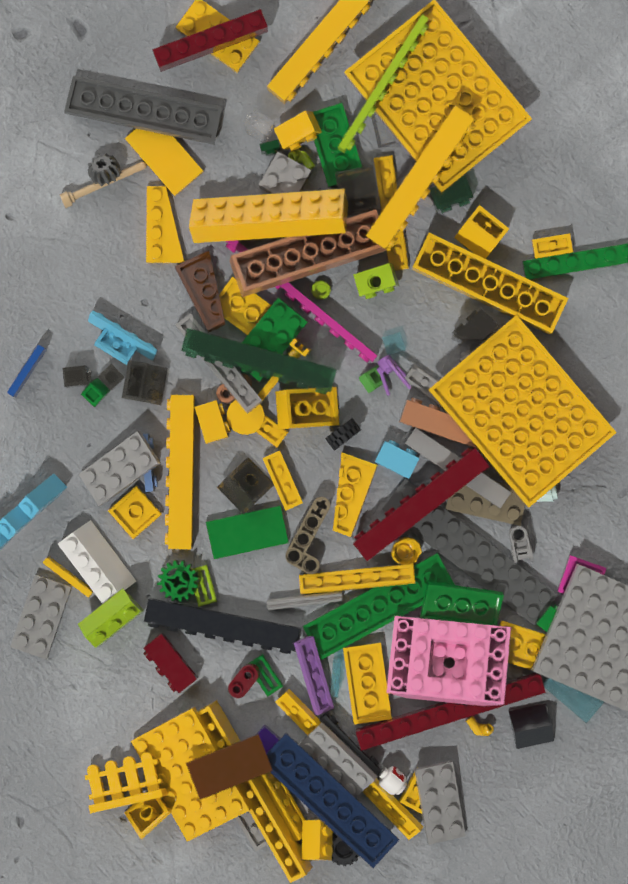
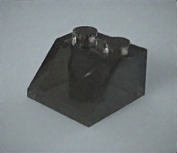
[217,457,274,515]

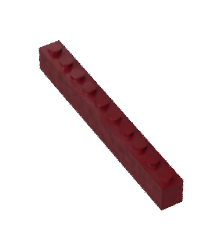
[355,673,546,751]

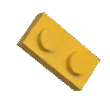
[531,233,573,259]

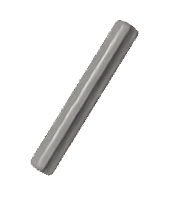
[267,591,342,610]

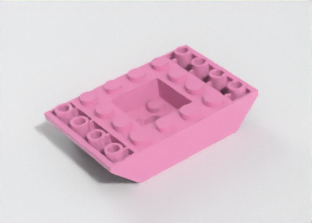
[387,616,511,706]

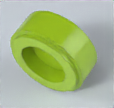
[311,280,330,300]

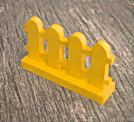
[85,752,168,813]

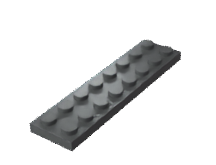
[64,76,223,145]

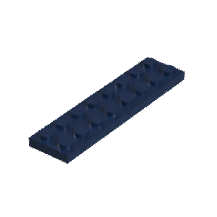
[266,733,399,868]

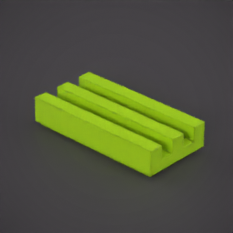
[191,564,217,607]

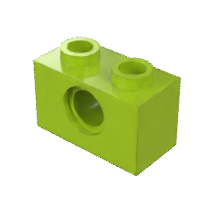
[353,263,399,299]

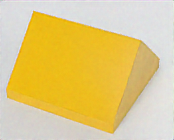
[124,791,172,839]

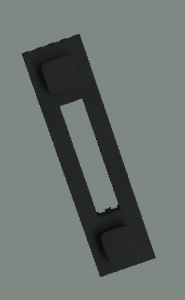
[320,713,380,774]

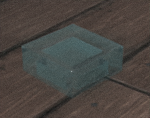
[382,332,406,355]

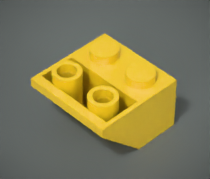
[454,205,509,259]

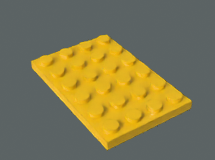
[131,707,252,842]

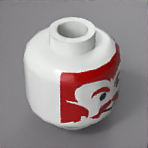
[378,766,407,795]

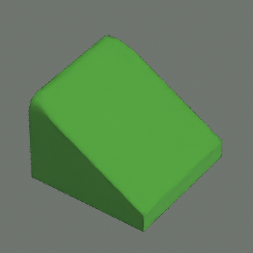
[359,365,388,393]

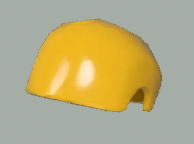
[391,537,422,565]

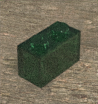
[429,176,473,214]

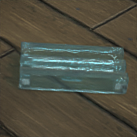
[330,657,341,698]

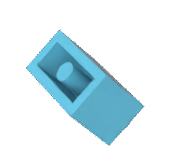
[374,440,419,479]

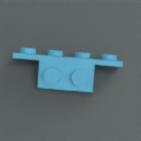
[88,310,158,365]

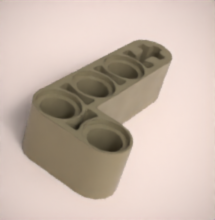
[285,497,330,574]

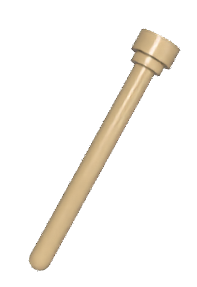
[59,162,147,208]

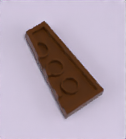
[175,250,226,333]

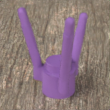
[376,355,413,396]

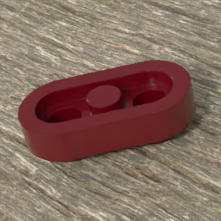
[228,664,260,698]

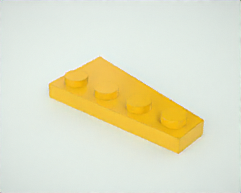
[333,452,378,537]

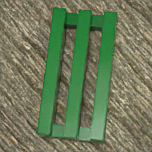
[248,654,283,697]

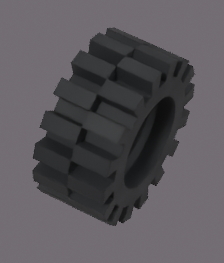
[325,418,361,451]
[331,832,360,866]

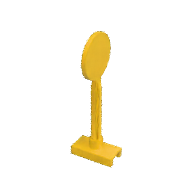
[227,338,312,435]

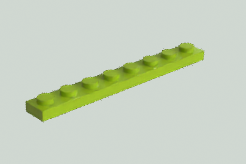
[338,14,429,153]

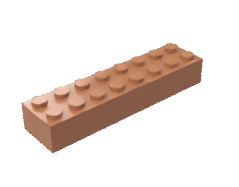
[229,210,386,297]

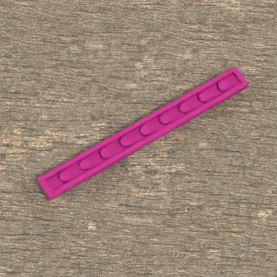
[225,240,377,363]

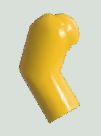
[465,716,494,736]

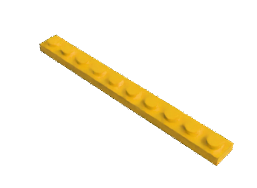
[275,689,423,840]

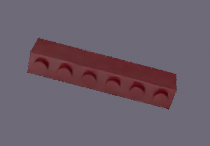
[152,9,268,72]

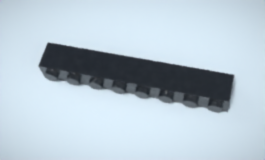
[144,598,300,654]

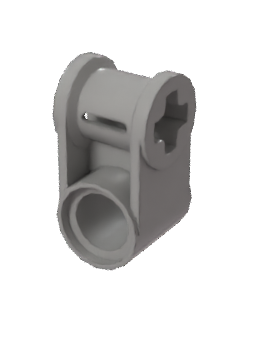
[508,525,533,563]

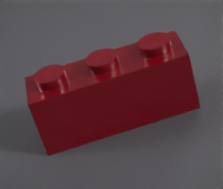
[143,632,198,693]

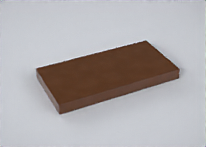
[186,734,273,800]

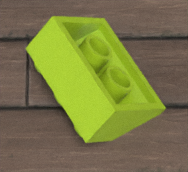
[78,588,144,648]

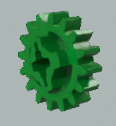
[157,560,200,602]

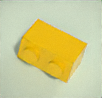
[274,110,322,151]
[195,400,231,444]
[302,820,333,860]

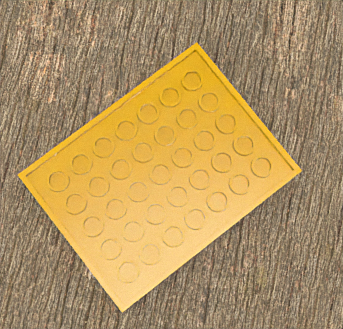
[344,0,532,193]
[428,315,617,508]

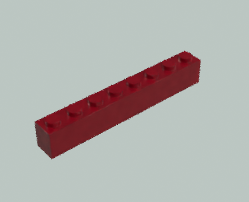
[353,447,490,561]

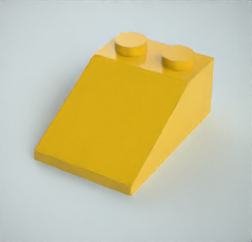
[275,387,339,430]

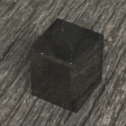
[62,365,92,388]

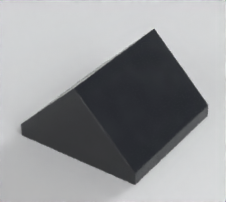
[508,703,554,749]

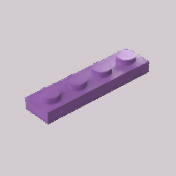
[294,636,334,715]

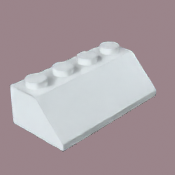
[58,520,136,604]

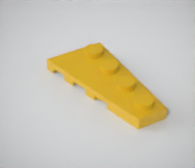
[146,186,184,264]

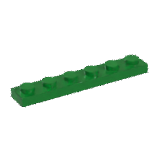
[522,244,628,280]

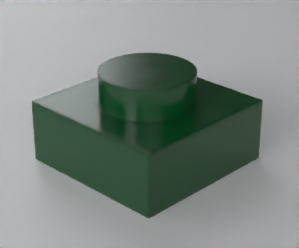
[259,140,280,156]

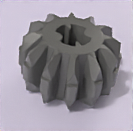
[88,153,121,187]

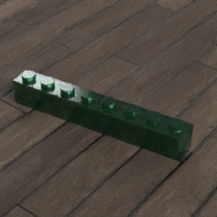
[181,328,338,394]

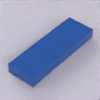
[7,345,47,398]

